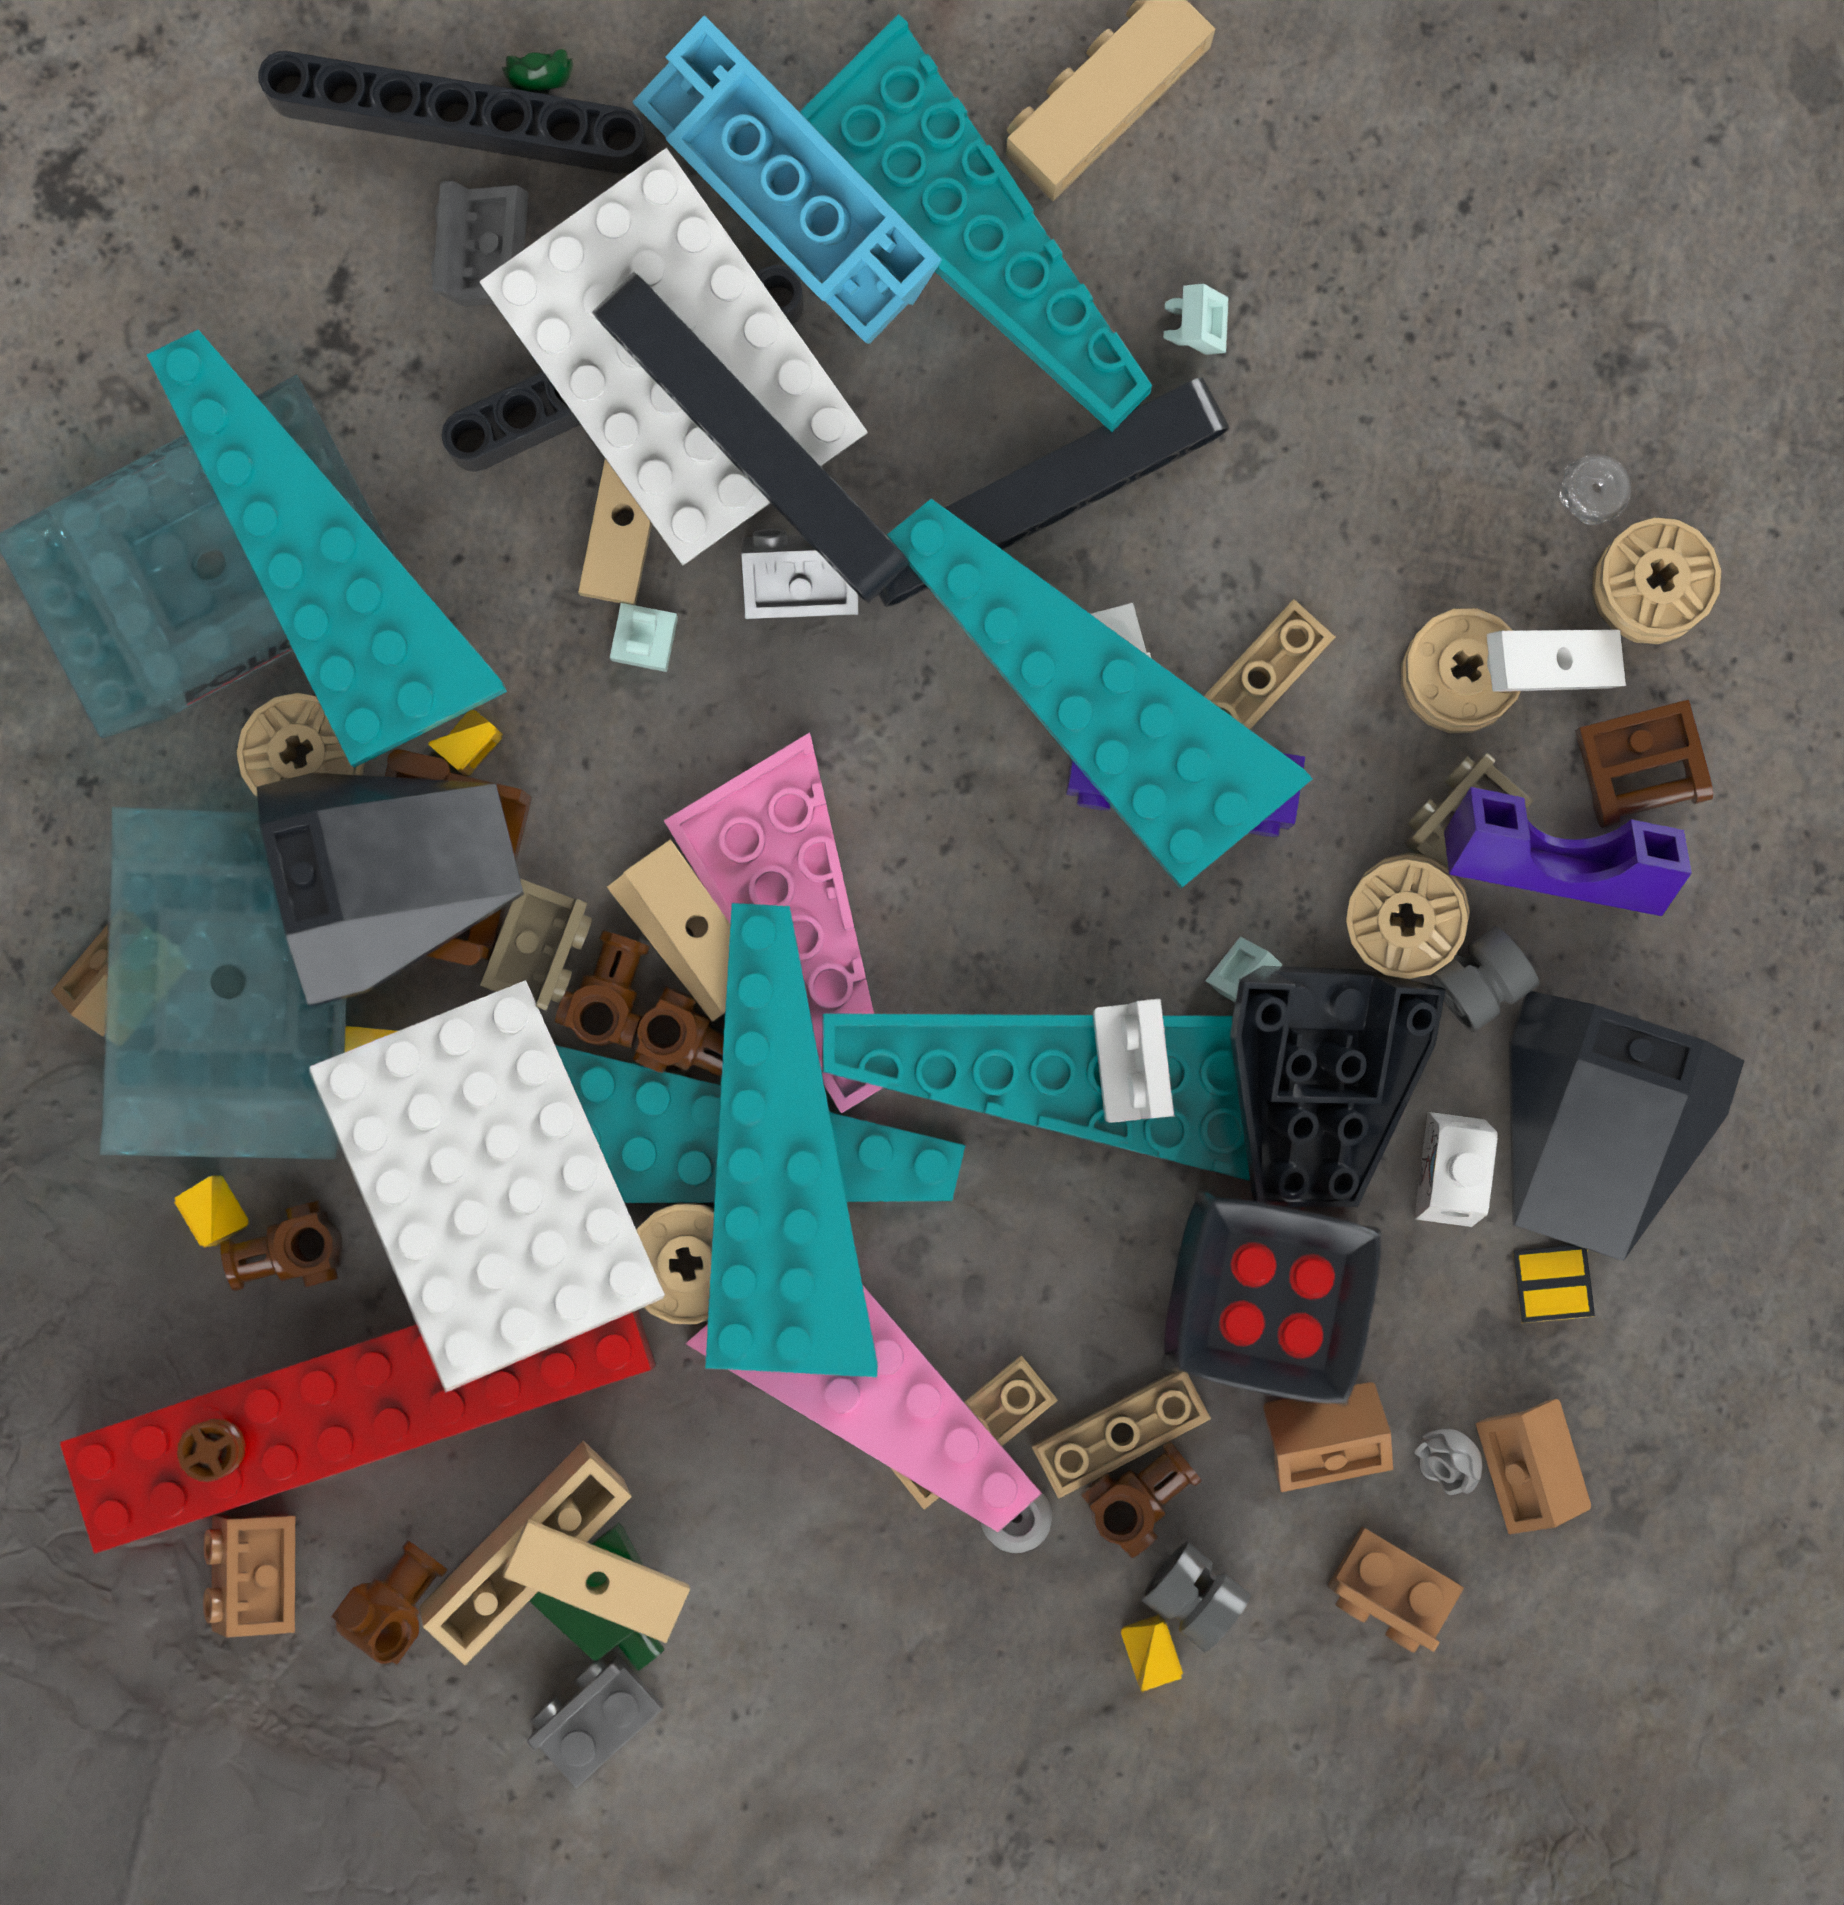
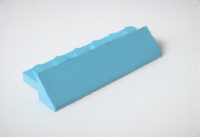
[632,15,943,344]

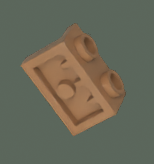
[203,1514,295,1638]
[1327,1526,1464,1653]

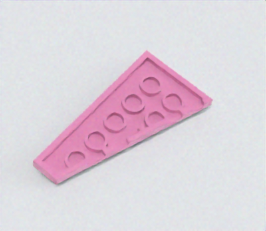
[664,733,883,1114]
[685,1285,1043,1532]

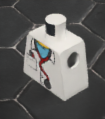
[1414,1112,1497,1227]

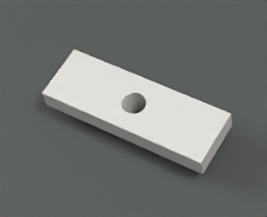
[1487,630,1626,692]

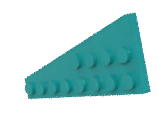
[800,14,1152,432]
[147,329,507,768]
[887,499,1313,889]
[705,903,878,1377]
[822,1014,1250,1181]
[555,1045,966,1203]

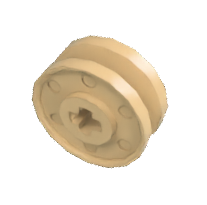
[1592,518,1721,644]
[1401,609,1521,733]
[237,693,365,797]
[1346,853,1470,979]
[636,1203,714,1324]

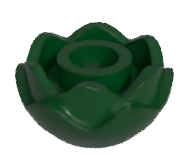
[502,49,573,92]

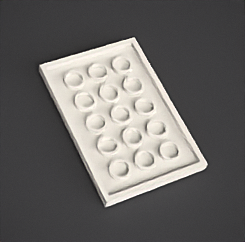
[479,148,868,566]
[309,980,665,1392]

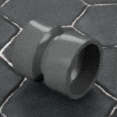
[1430,926,1539,1032]
[1141,1541,1251,1652]

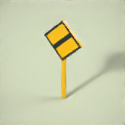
[1513,1245,1595,1323]

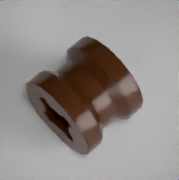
[177,1419,246,1482]

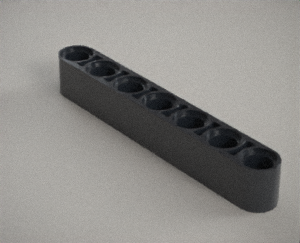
[258,51,648,174]
[441,265,804,472]
[592,272,910,604]
[879,377,1230,607]

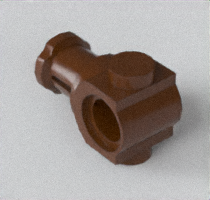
[555,930,650,1048]
[632,986,724,1077]
[220,1201,342,1291]
[1080,1441,1202,1558]
[331,1540,448,1665]

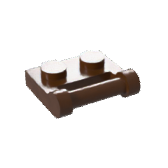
[1575,699,1713,828]

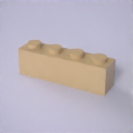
[1006,0,1215,201]
[419,1441,632,1665]

